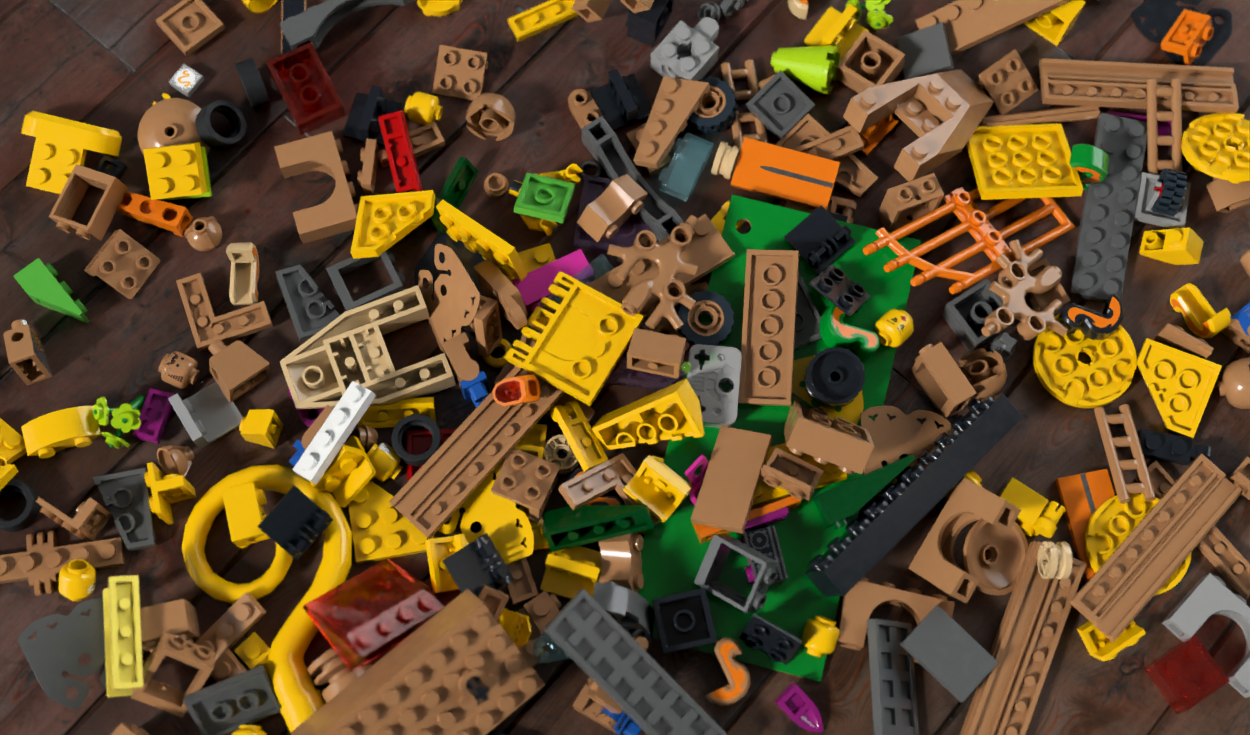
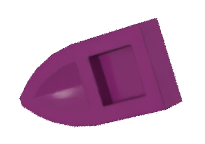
[774,682,823,733]

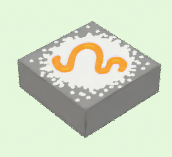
[168,64,205,98]

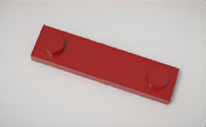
[378,110,423,193]

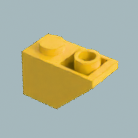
[1139,227,1204,265]

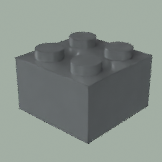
[941,278,1017,352]

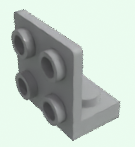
[168,382,243,449]

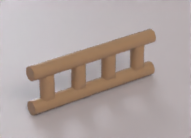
[721,60,769,154]
[1147,79,1182,175]
[1094,404,1156,504]

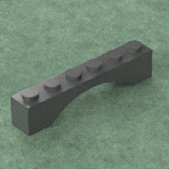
[279,0,416,58]
[581,116,684,242]

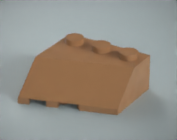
[784,396,874,474]

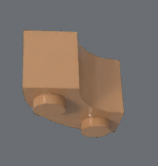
[577,174,648,243]
[1206,177,1250,214]
[598,532,644,594]

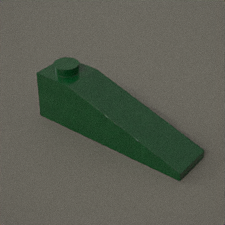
[813,454,915,530]
[543,505,654,552]

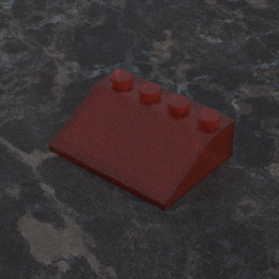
[303,558,444,672]

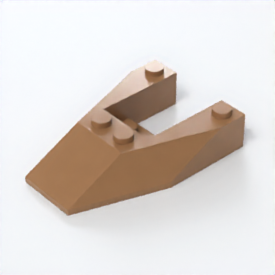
[843,69,994,182]

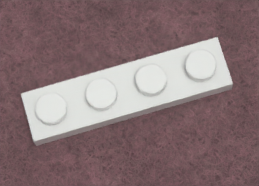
[292,381,376,484]

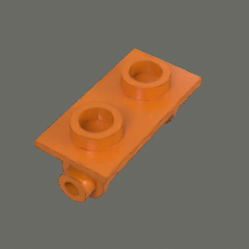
[858,113,898,155]

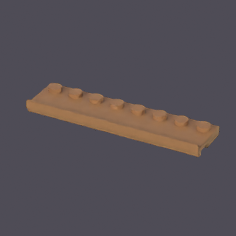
[916,0,1072,56]
[1039,58,1239,113]
[540,214,735,334]
[389,355,565,539]
[1069,454,1242,643]
[960,541,1087,735]

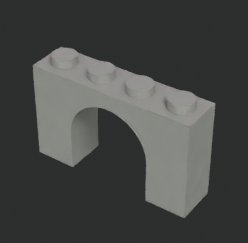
[1162,573,1250,698]

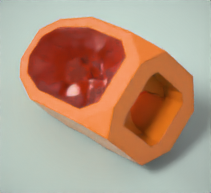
[492,375,541,406]

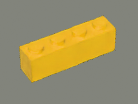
[592,379,704,451]

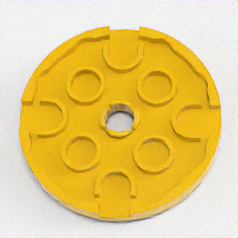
[1181,113,1250,183]
[1033,310,1137,408]
[1084,493,1191,597]

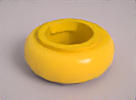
[483,338,513,368]

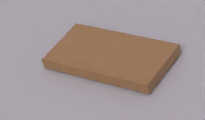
[691,426,773,534]

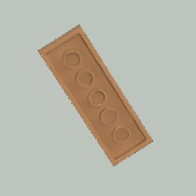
[738,249,799,406]

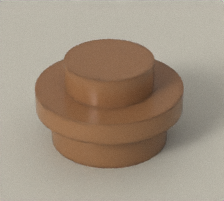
[484,173,509,197]

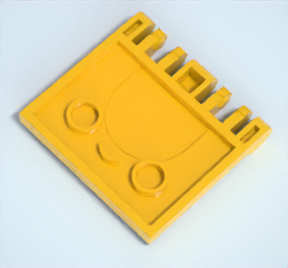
[504,272,644,406]

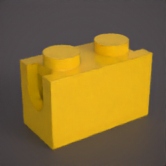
[222,482,270,547]

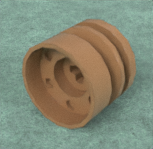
[308,640,372,703]

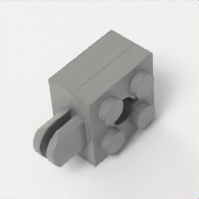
[650,17,719,81]

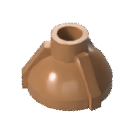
[184,216,223,251]
[157,445,195,477]

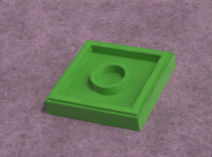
[514,173,575,224]

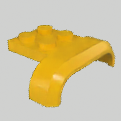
[21,111,122,194]

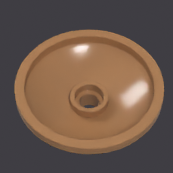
[138,98,211,155]
[963,520,1029,595]

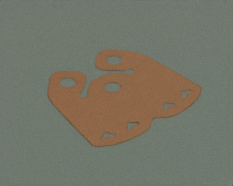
[418,244,480,351]
[861,406,951,498]

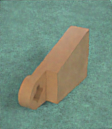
[473,258,528,330]

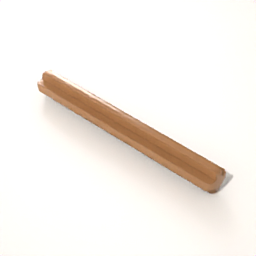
[981,106,1100,127]

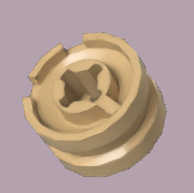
[711,141,741,180]
[544,435,579,475]
[1037,541,1073,580]

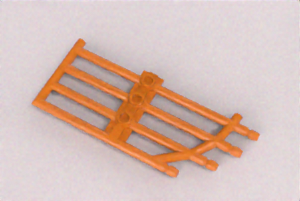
[863,187,1075,294]

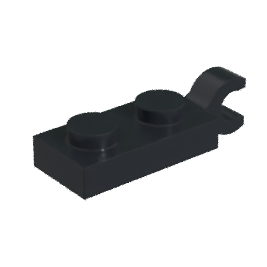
[1138,429,1212,466]

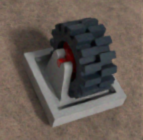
[1134,168,1191,229]

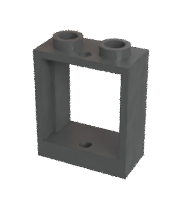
[326,250,407,311]
[694,534,779,613]

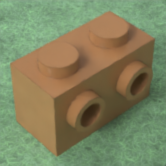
[627,328,686,379]

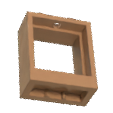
[49,164,128,241]
[878,173,944,233]
[911,342,977,419]
[131,632,215,718]

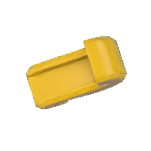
[1170,283,1231,339]

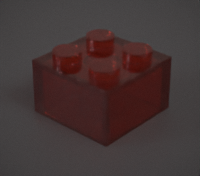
[1143,635,1230,714]

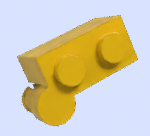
[999,477,1066,538]

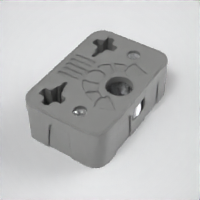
[687,344,742,429]

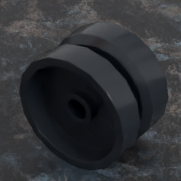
[804,347,865,409]

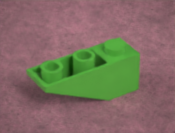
[13,258,90,323]

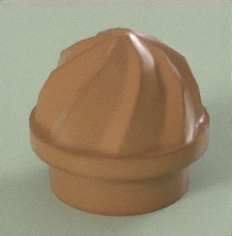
[352,425,378,451]

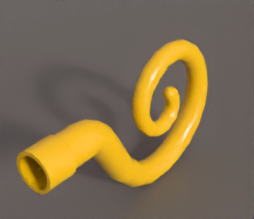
[182,464,352,732]

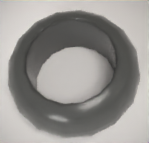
[579,160,602,182]

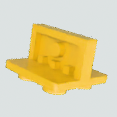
[804,4,869,61]
[310,436,376,508]
[623,455,693,523]
[144,462,196,525]
[540,546,602,600]

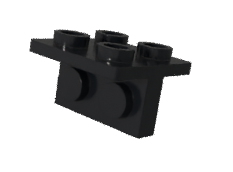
[591,69,652,131]
[343,85,403,147]

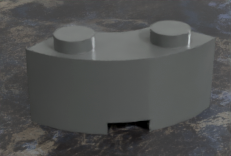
[593,581,654,641]

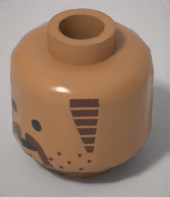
[158,351,200,389]

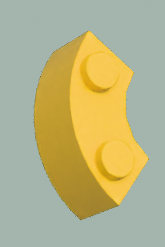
[21,406,101,458]

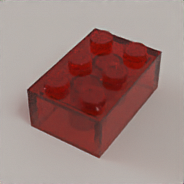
[266,42,345,135]

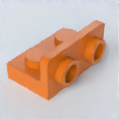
[1161,9,1214,66]

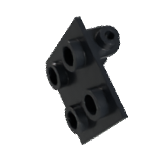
[784,205,856,274]
[809,264,871,317]
[257,485,333,561]
[442,533,514,597]
[739,614,802,665]

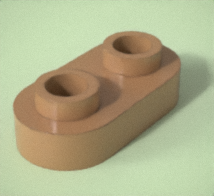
[568,89,604,128]

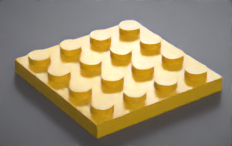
[966,123,1083,200]

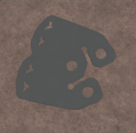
[17,598,106,709]

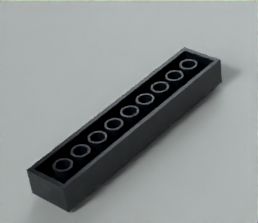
[804,393,1023,597]

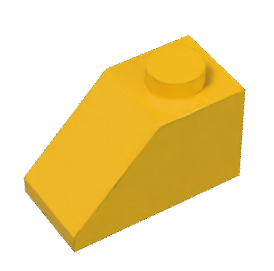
[239,409,283,449]

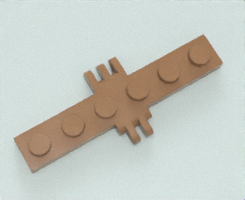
[0,530,125,596]

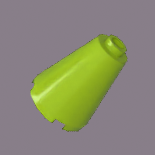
[771,45,840,94]

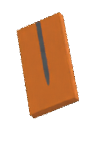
[730,137,840,211]
[1055,469,1115,581]

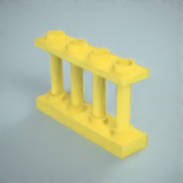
[103,575,143,698]

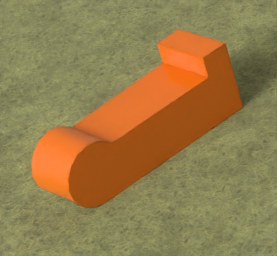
[117,192,193,237]

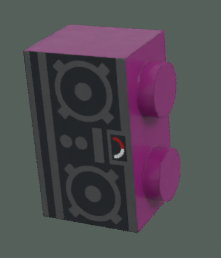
[740,525,788,584]

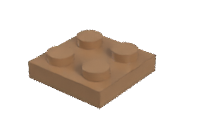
[156,0,225,57]

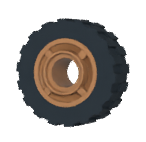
[687,77,738,135]
[677,290,734,347]

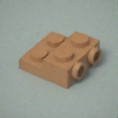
[515,591,562,668]

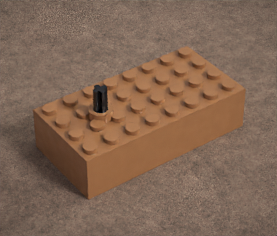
[290,589,545,735]

